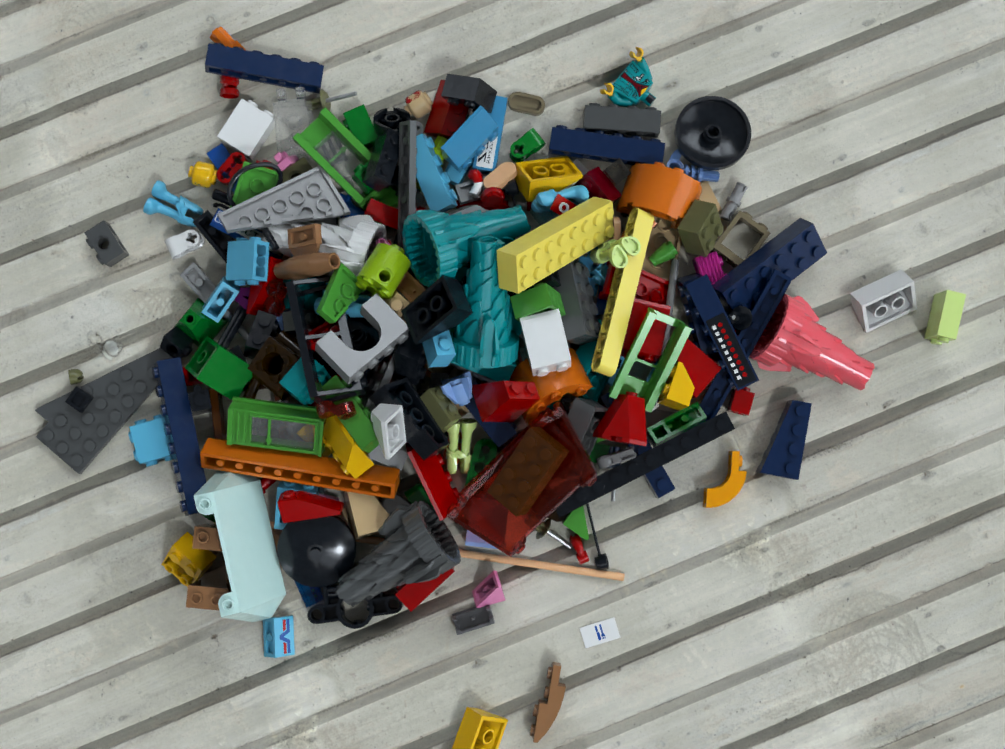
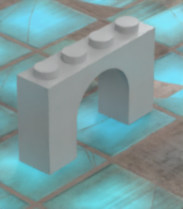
[315,293,409,385]

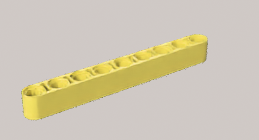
[591,207,654,377]

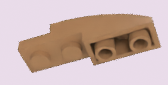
[530,662,566,743]

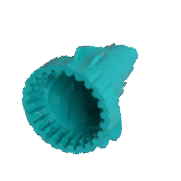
[402,205,531,287]
[449,235,521,368]

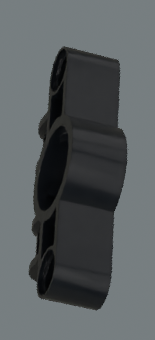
[307,585,404,629]

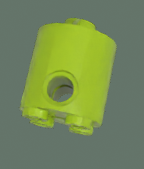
[355,243,411,299]

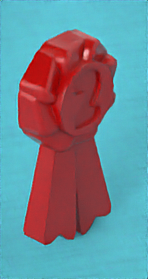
[481,187,510,210]

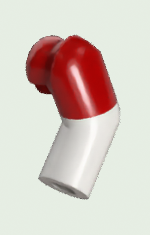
[468,169,484,198]

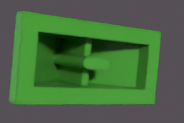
[562,506,589,540]

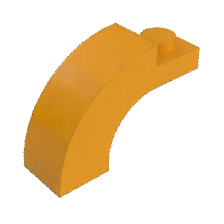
[703,451,747,508]

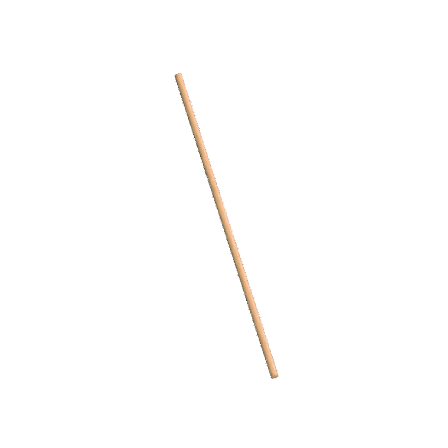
[270,521,625,581]

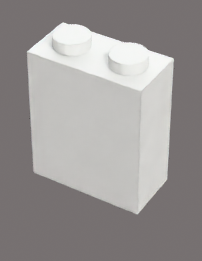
[217,99,277,161]

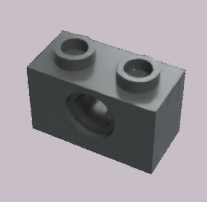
[84,220,129,267]

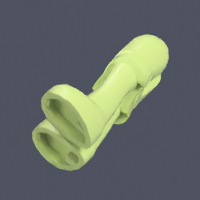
[590,236,641,268]
[445,418,477,474]

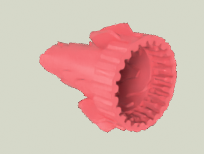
[750,294,875,390]

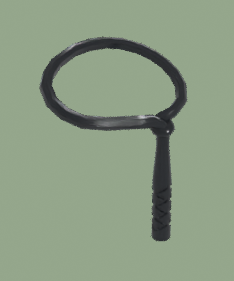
[227,162,283,251]

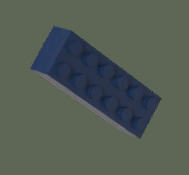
[712,218,827,316]

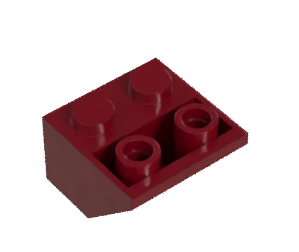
[574,166,622,204]

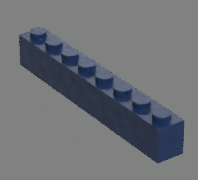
[152,357,206,516]

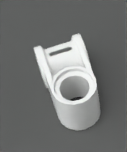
[165,230,205,259]

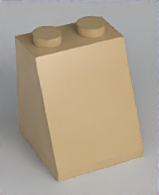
[343,491,389,540]

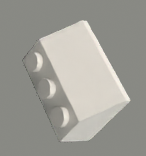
[850,269,917,333]

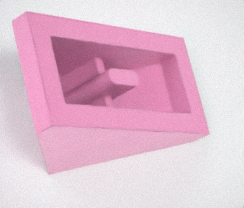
[472,570,505,608]

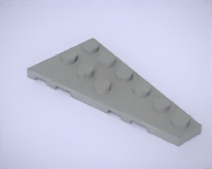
[217,166,351,233]

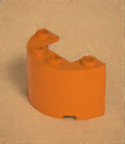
[616,162,702,229]
[510,348,593,428]

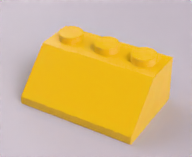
[323,409,374,479]
[452,707,508,749]

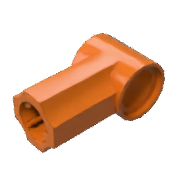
[210,27,245,50]

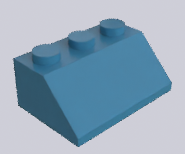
[441,105,498,172]

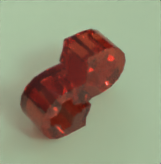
[263,279,287,317]
[316,400,357,420]

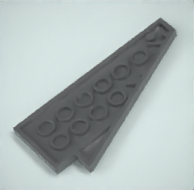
[35,348,182,474]

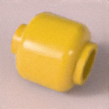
[188,161,218,188]

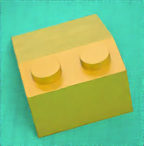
[514,156,583,202]

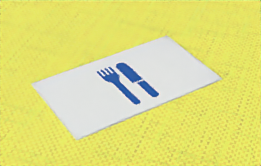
[580,617,621,648]

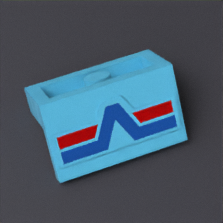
[263,615,295,658]

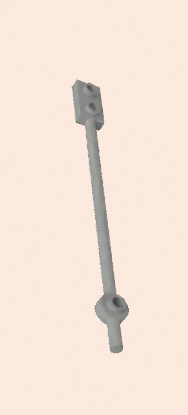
[180,263,303,405]

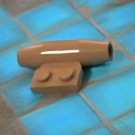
[274,224,340,280]

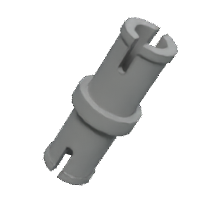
[720,182,748,221]

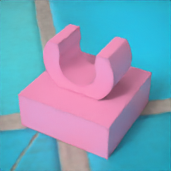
[274,151,299,171]

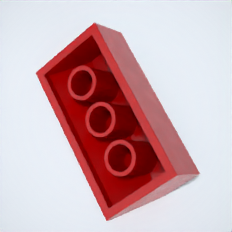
[405,442,460,521]

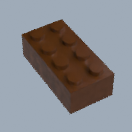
[487,427,569,516]

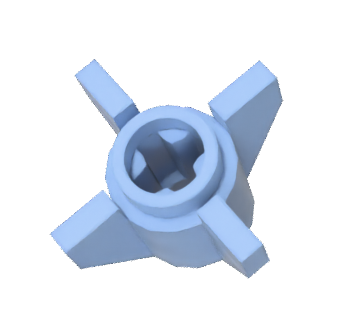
[440,371,473,406]

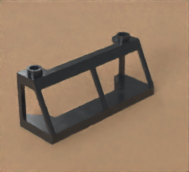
[285,277,368,406]

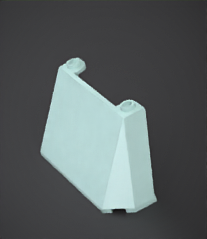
[194,470,286,622]

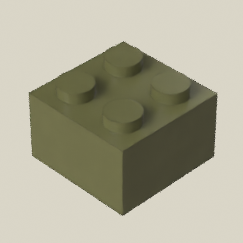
[677,199,724,257]

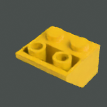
[658,362,695,411]
[162,532,216,587]

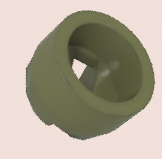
[68,369,84,385]

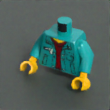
[600,47,656,107]

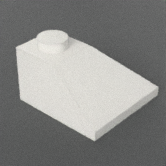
[371,403,407,460]

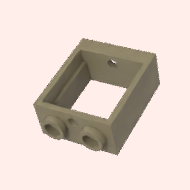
[712,211,771,268]

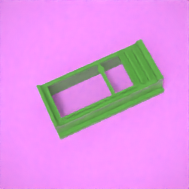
[608,307,692,413]

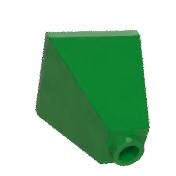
[174,297,228,347]

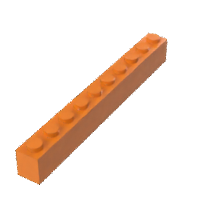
[200,438,400,499]

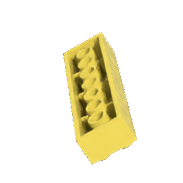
[496,196,614,294]

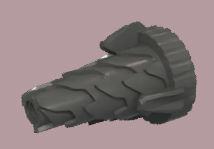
[336,500,461,607]

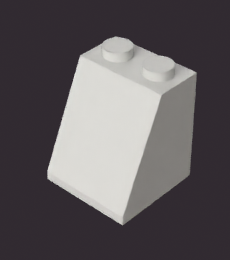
[520,309,571,377]

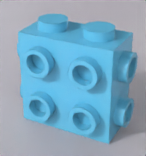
[226,237,269,286]
[128,414,173,467]

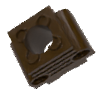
[248,330,319,401]

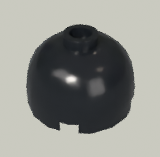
[373,108,411,136]

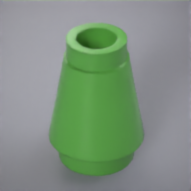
[648,241,678,267]

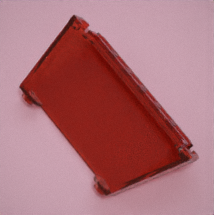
[446,401,598,557]

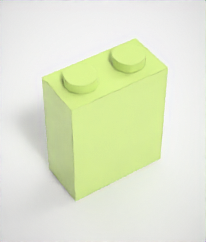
[924,290,966,345]

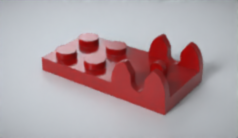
[598,261,677,305]

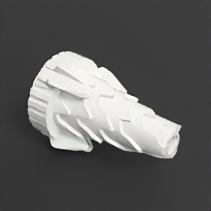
[262,215,387,295]

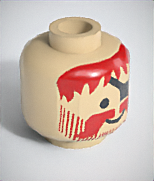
[404,90,433,119]

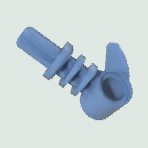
[666,149,720,183]

